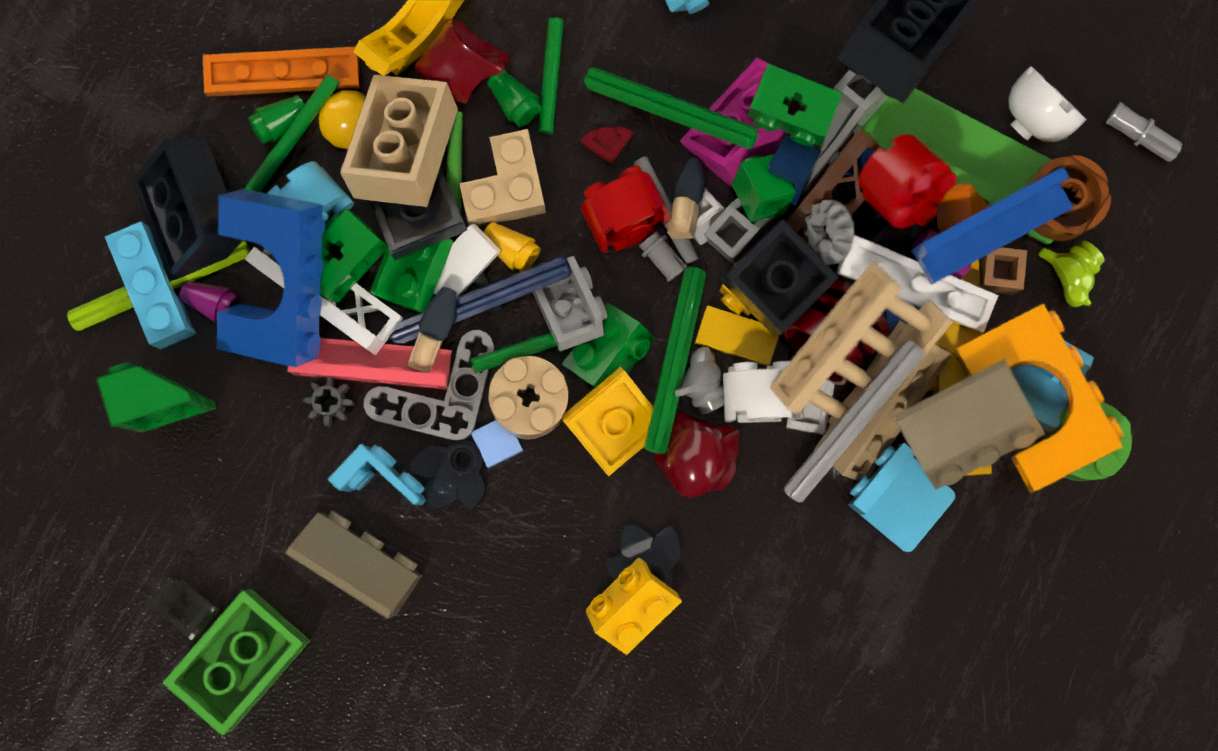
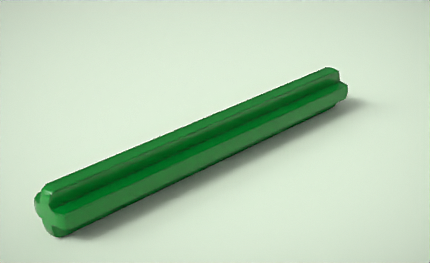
[584,67,759,149]
[644,267,706,454]

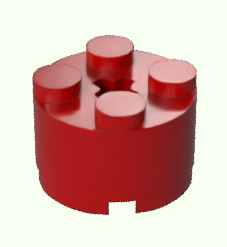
[859,134,957,228]
[580,166,671,253]

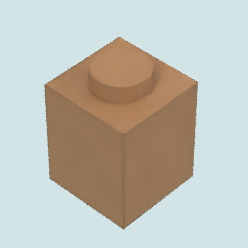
[979,247,1027,295]

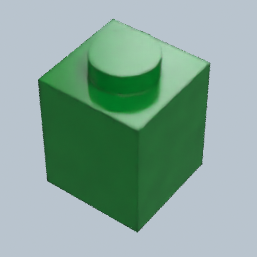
[732,154,796,223]

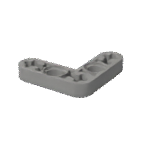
[364,330,495,441]

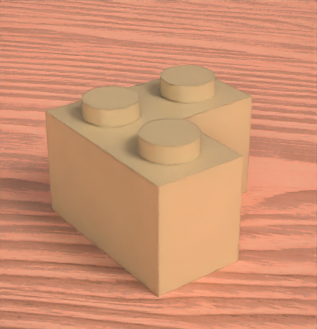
[459,129,546,227]

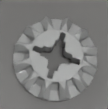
[803,200,854,265]

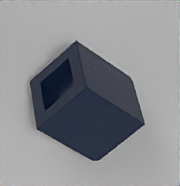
[767,135,821,207]

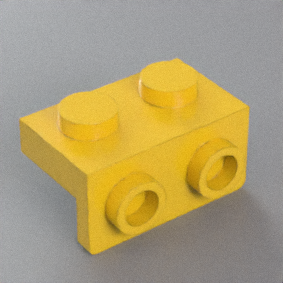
[586,558,682,655]

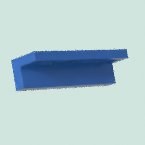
[912,167,1073,285]

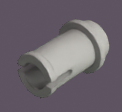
[639,232,688,282]

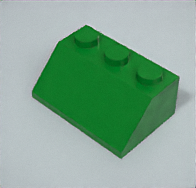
[97,363,217,433]

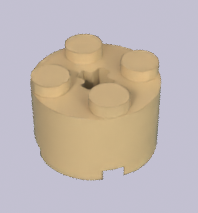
[489,356,568,439]

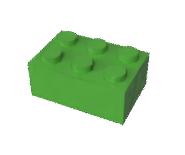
[163,589,311,736]

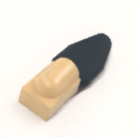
[667,157,705,239]
[407,287,456,373]

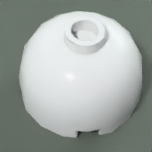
[1008,66,1087,142]

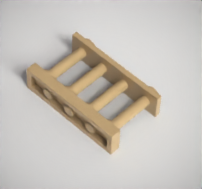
[770,261,953,445]

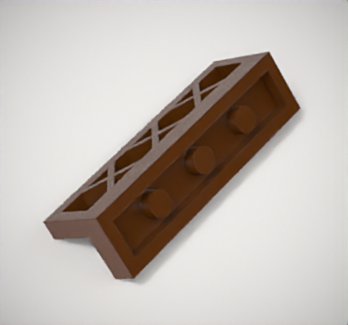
[777,123,887,244]

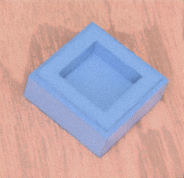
[471,420,523,468]

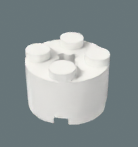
[723,361,804,423]

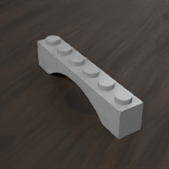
[704,70,889,265]

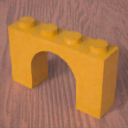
[954,304,1123,494]

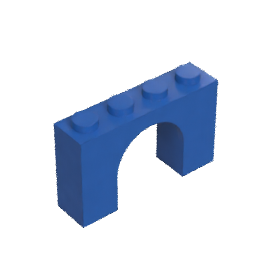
[217,189,324,368]

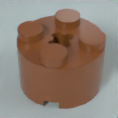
[1024,155,1111,241]

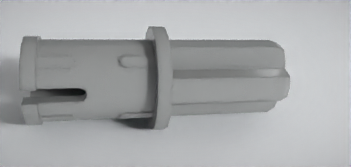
[1106,102,1182,162]

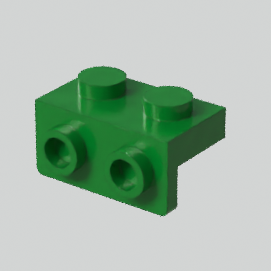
[562,302,654,388]

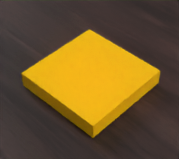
[561,367,653,476]

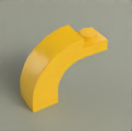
[353,0,464,76]

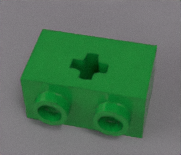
[747,64,843,147]
[320,208,388,303]

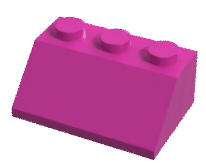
[680,58,799,187]

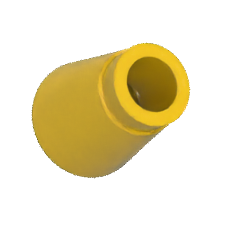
[484,222,541,272]

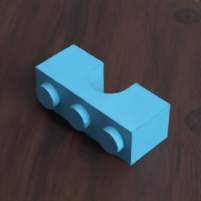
[105,222,196,349]

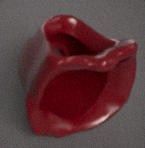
[415,19,510,104]
[655,411,740,498]

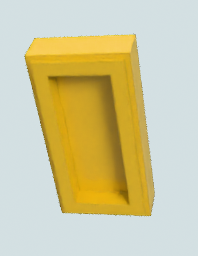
[695,305,779,366]

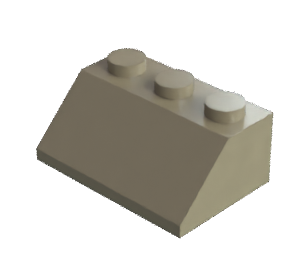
[894,359,1045,490]
[286,510,422,618]

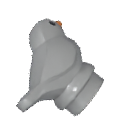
[674,347,724,415]

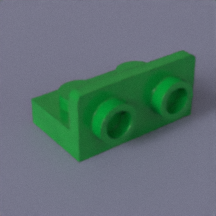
[370,239,454,313]

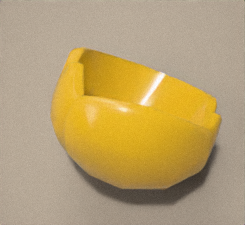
[319,90,366,149]

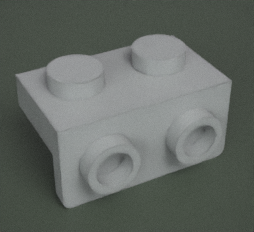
[533,256,607,351]

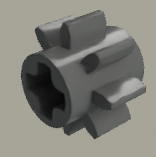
[303,377,355,427]

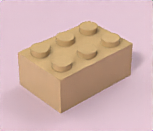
[340,75,458,207]

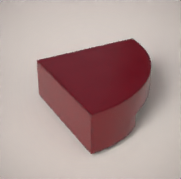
[580,126,634,165]

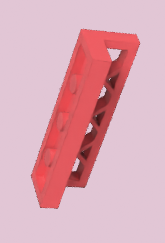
[287,338,453,390]

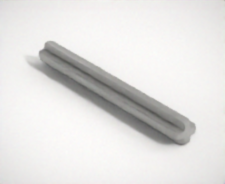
[784,339,925,502]

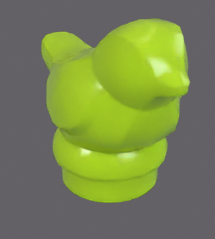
[1038,240,1105,307]

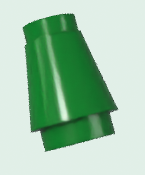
[487,70,541,127]
[248,95,304,144]

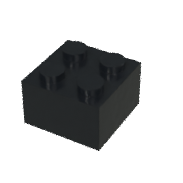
[719,220,839,336]

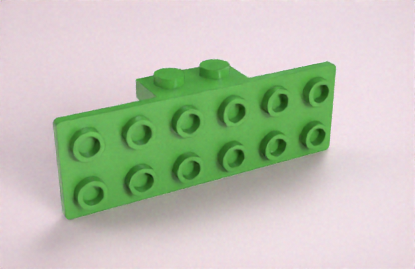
[862,89,1069,245]

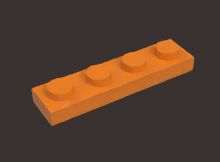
[203,47,360,96]

